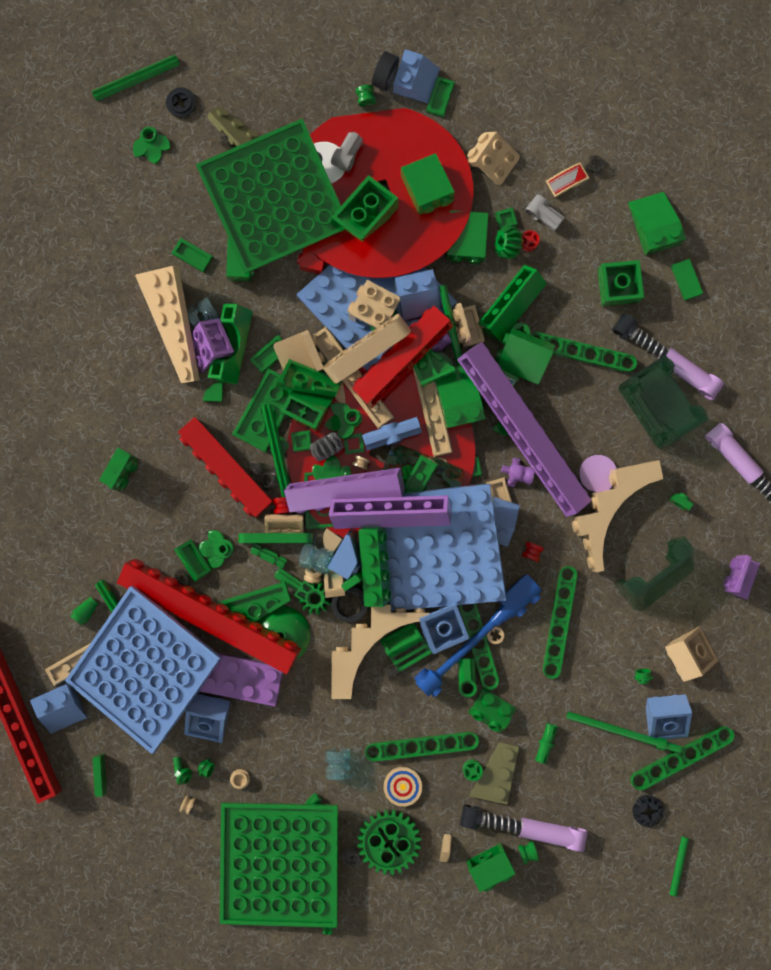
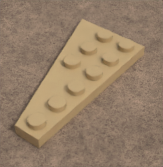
[135,265,200,383]

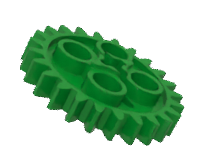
[357,809,421,875]

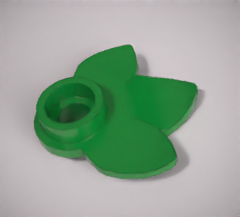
[133,127,170,164]
[325,403,362,439]
[312,455,351,480]
[197,530,234,569]

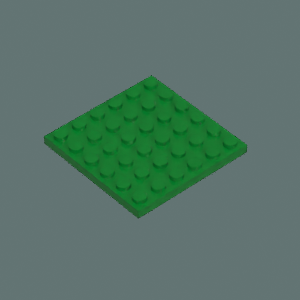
[195,118,346,274]
[220,802,339,928]

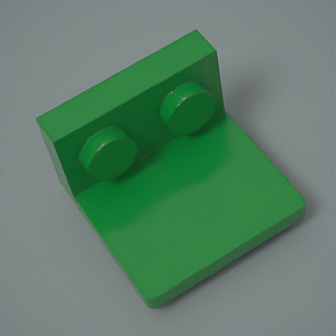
[99,447,139,492]

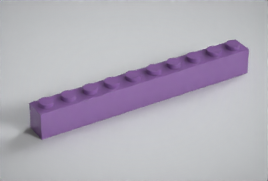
[457,342,592,517]

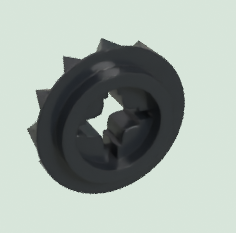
[166,87,196,118]
[632,795,664,827]

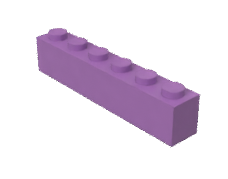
[284,468,405,513]
[329,495,452,529]

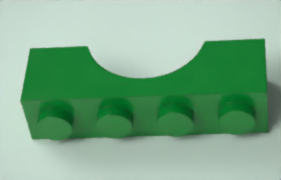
[208,304,253,385]

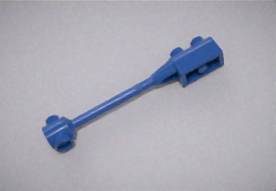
[414,574,542,697]

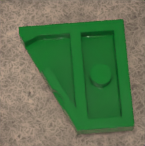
[413,349,456,387]

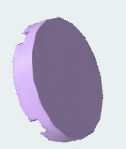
[579,455,617,493]

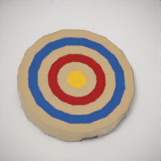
[384,766,422,807]

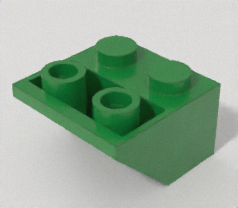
[281,390,334,432]

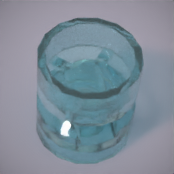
[187,297,220,328]
[299,543,334,574]
[326,749,351,780]

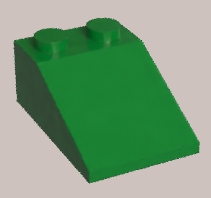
[331,175,398,242]
[628,192,686,255]
[435,365,485,428]

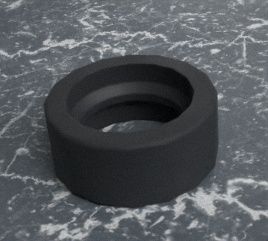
[372,51,399,91]
[332,586,368,623]

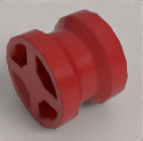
[521,230,540,252]
[272,497,292,514]
[521,541,544,562]

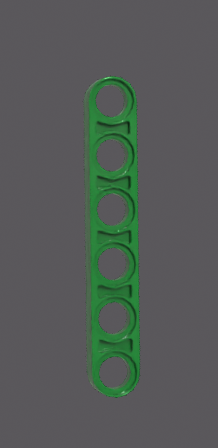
[530,332,637,372]
[543,566,577,679]
[458,603,499,690]
[630,726,734,791]
[365,731,479,762]

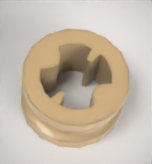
[352,455,371,471]
[304,567,322,583]
[486,627,504,644]
[179,795,196,815]

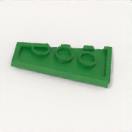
[215,581,291,622]

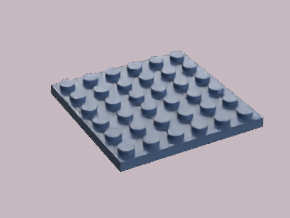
[296,265,457,372]
[386,483,507,611]
[65,586,223,754]

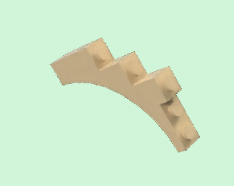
[572,460,663,572]
[332,604,430,699]

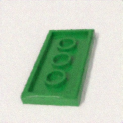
[232,368,292,453]

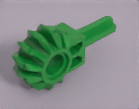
[274,568,332,615]

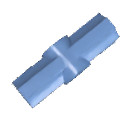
[362,417,422,451]

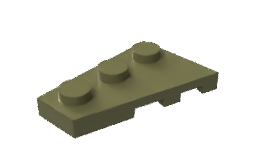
[207,106,260,146]
[469,742,519,805]

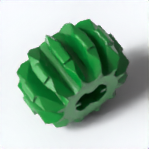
[494,226,524,259]

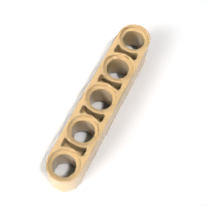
[323,314,411,383]

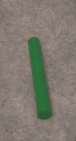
[669,836,689,897]

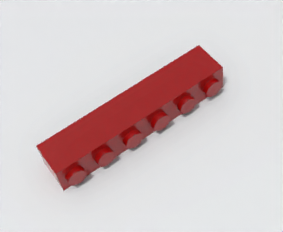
[352,306,453,408]
[178,417,273,518]

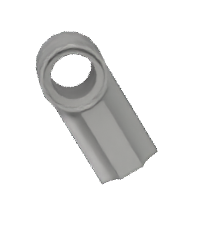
[331,132,363,172]
[525,195,565,231]

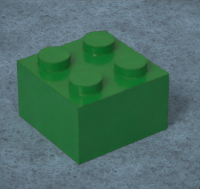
[597,260,644,306]
[466,843,515,892]

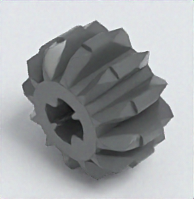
[310,432,343,461]

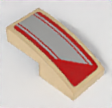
[546,162,590,198]

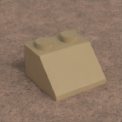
[665,626,719,682]

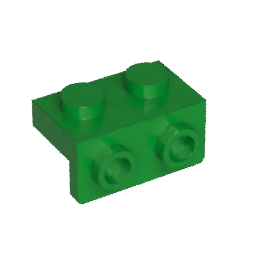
[468,688,516,733]

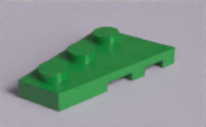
[276,359,342,397]

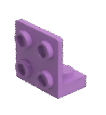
[191,319,234,373]
[723,555,760,600]

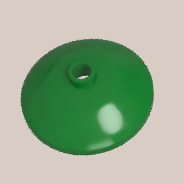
[256,606,310,660]

